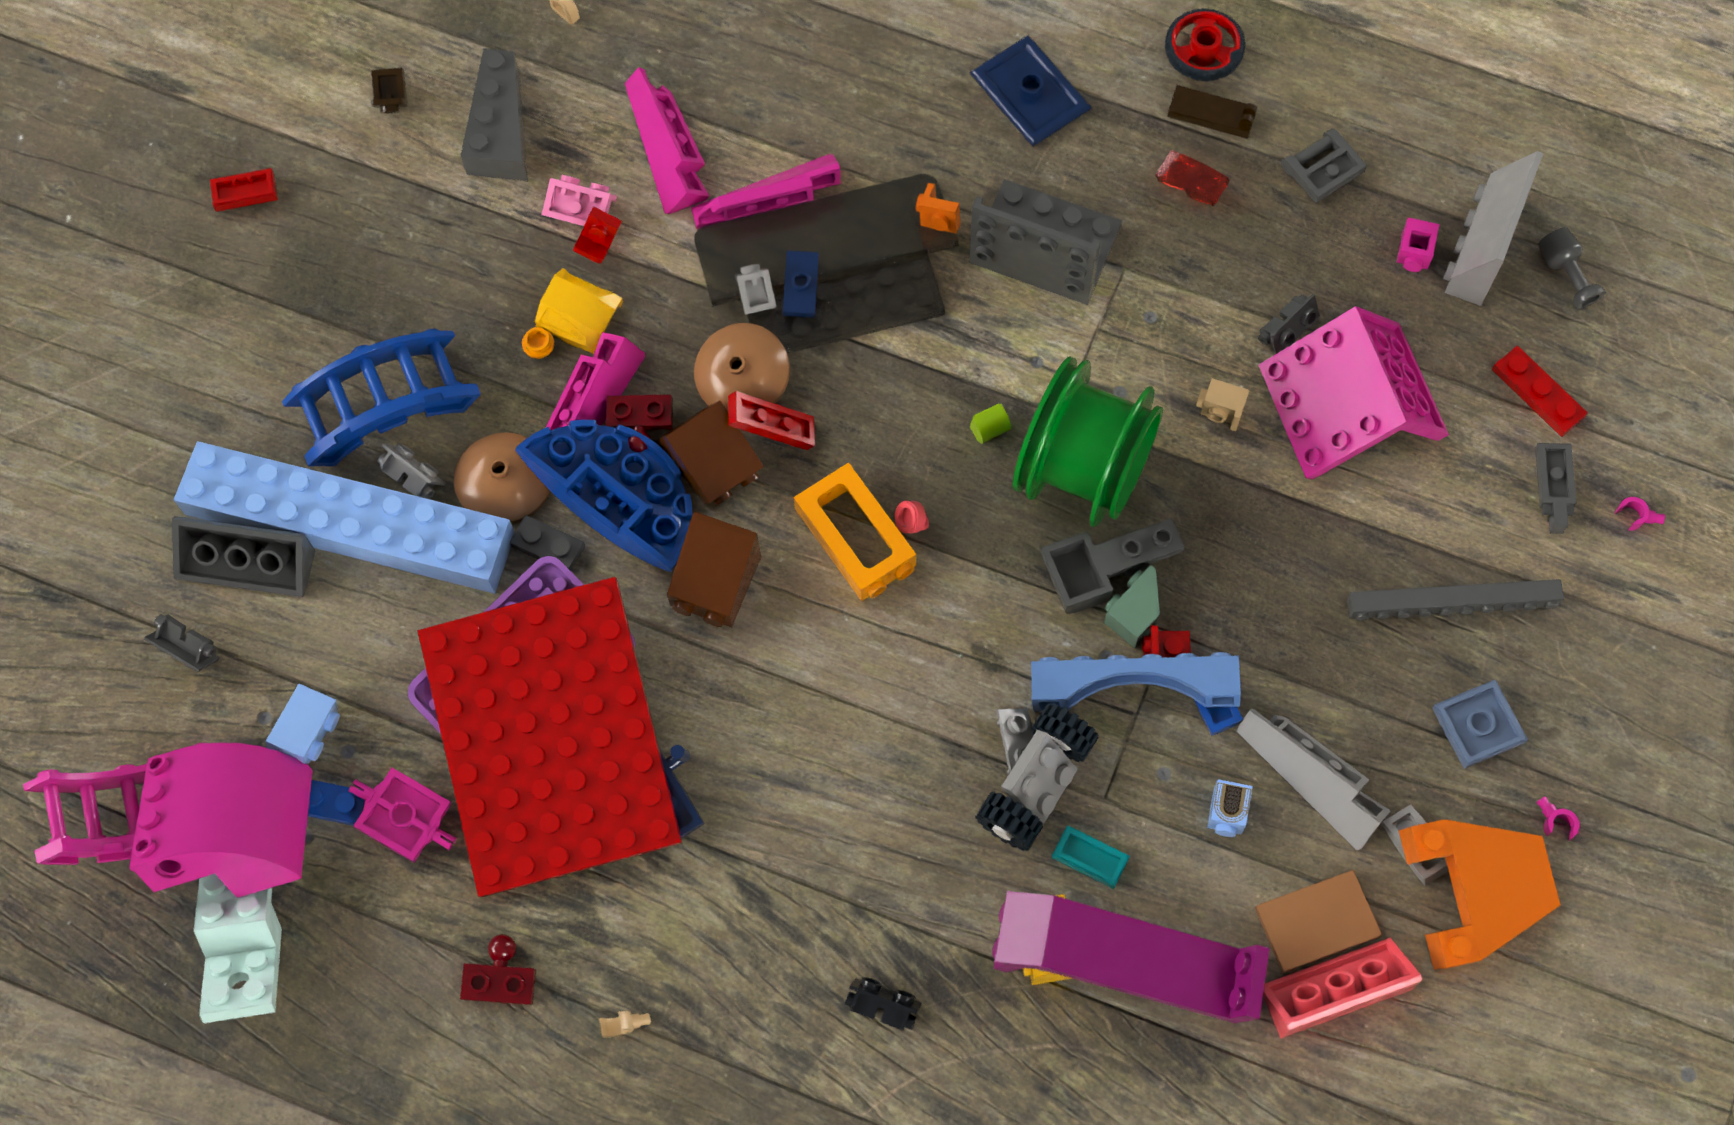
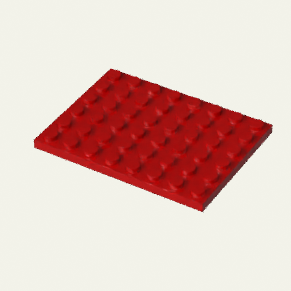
[417,577,683,898]

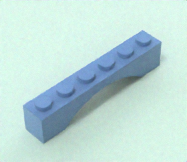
[1031,652,1241,712]

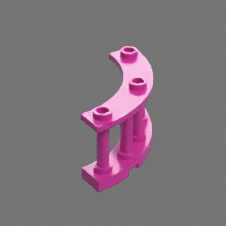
[23,743,208,865]

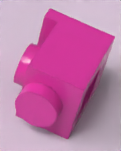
[1396,217,1440,272]

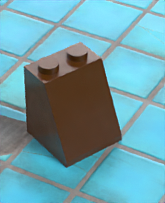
[656,400,764,506]
[667,511,761,627]

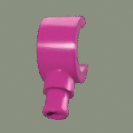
[1615,497,1665,531]
[1536,796,1580,841]

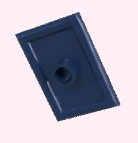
[970,35,1092,147]

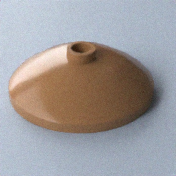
[694,323,790,411]
[454,433,550,524]

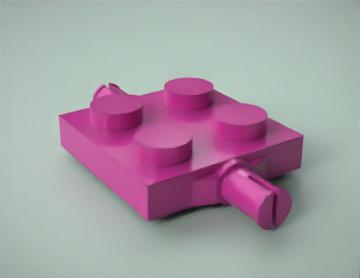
[349,768,457,863]

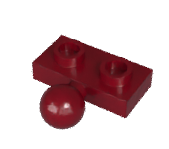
[606,394,673,453]
[460,934,536,1005]

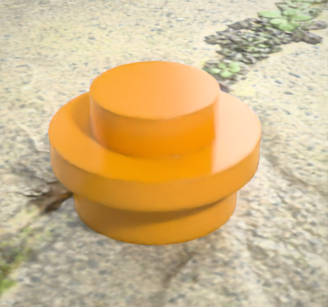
[522,327,554,359]

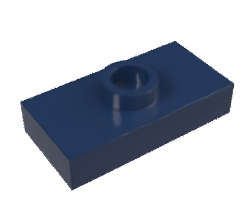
[783,250,819,318]

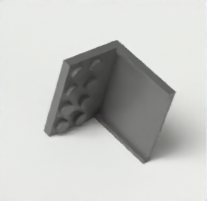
[969,179,1122,305]

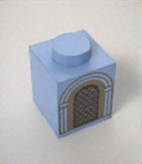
[1207,779,1252,837]

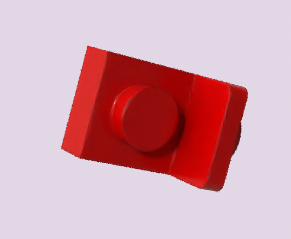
[573,206,622,264]
[1142,625,1191,658]

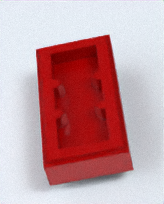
[210,168,278,212]

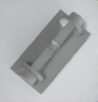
[377,443,446,499]
[996,708,1034,776]

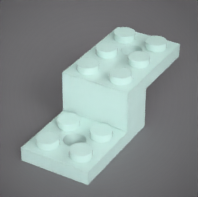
[194,874,282,1023]

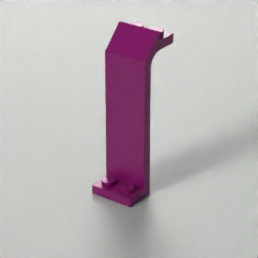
[992,891,1270,1023]

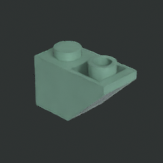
[1104,565,1160,649]

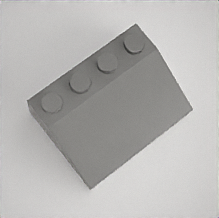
[1443,151,1543,306]

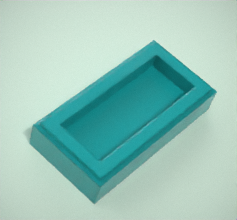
[1051,825,1130,889]

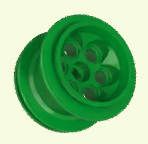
[1012,356,1163,527]

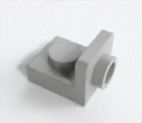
[735,264,777,315]

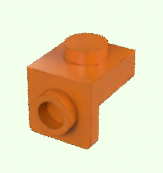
[916,183,961,234]

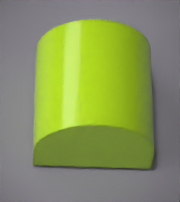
[970,403,1011,444]

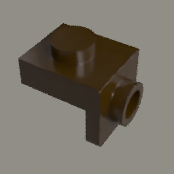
[371,68,407,113]

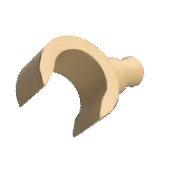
[599,1011,651,1038]

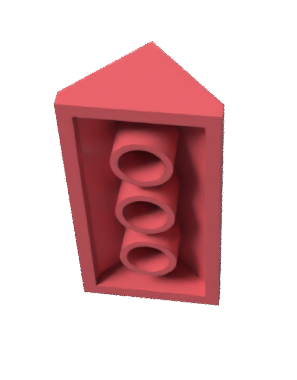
[1263,938,1422,1038]

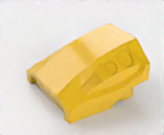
[535,268,623,354]

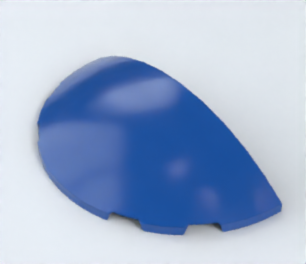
[515,419,693,572]

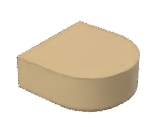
[549,0,580,24]

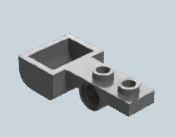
[1040,518,1185,614]

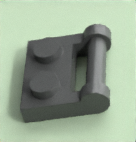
[1281,128,1367,203]

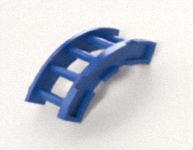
[282,328,481,466]

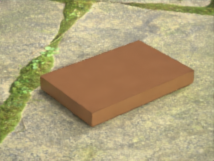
[1254,870,1382,974]

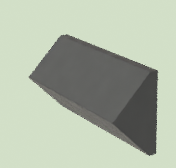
[172,516,315,597]

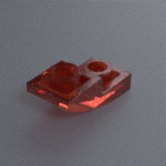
[1155,150,1230,206]

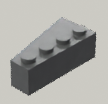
[461,48,528,181]

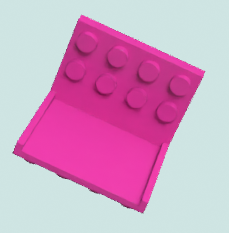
[1258,306,1449,480]

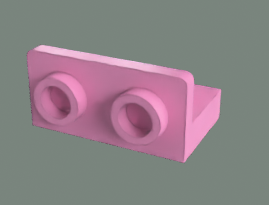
[541,175,617,226]

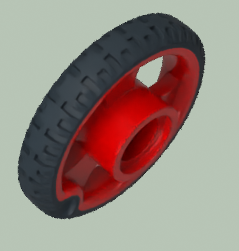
[1165,8,1245,81]

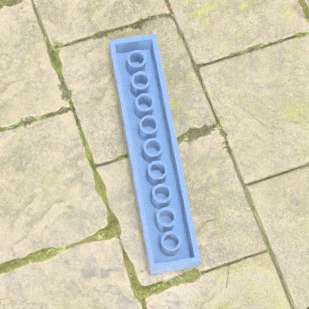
[174,441,515,594]

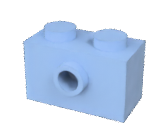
[266,684,340,765]

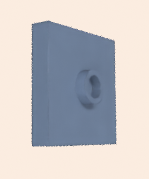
[1432,679,1528,769]

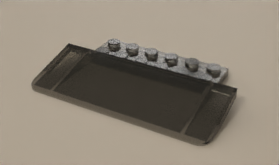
[694,174,959,354]

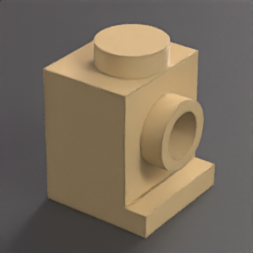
[1196,378,1250,431]

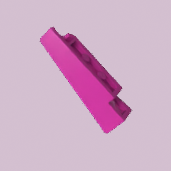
[625,67,709,214]
[691,154,841,229]
[546,332,645,430]

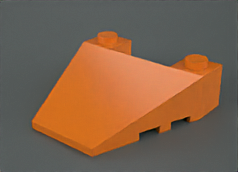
[1398,819,1561,970]

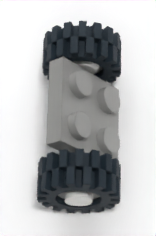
[975,704,1099,851]

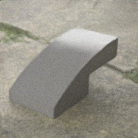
[1382,804,1448,886]

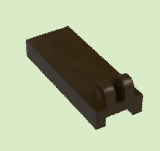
[1167,85,1258,139]

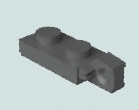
[1535,443,1577,534]

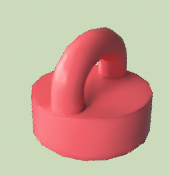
[894,501,929,534]

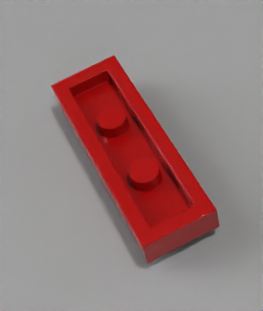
[1492,345,1588,437]
[728,391,815,450]

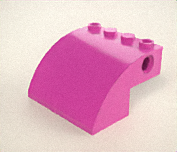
[129,743,313,898]

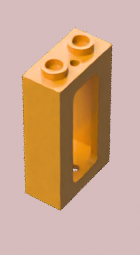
[794,462,916,601]

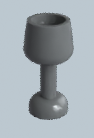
[1538,227,1606,309]

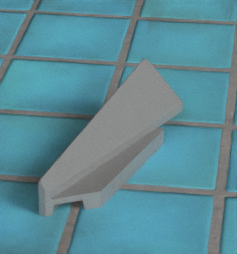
[1237,709,1391,850]

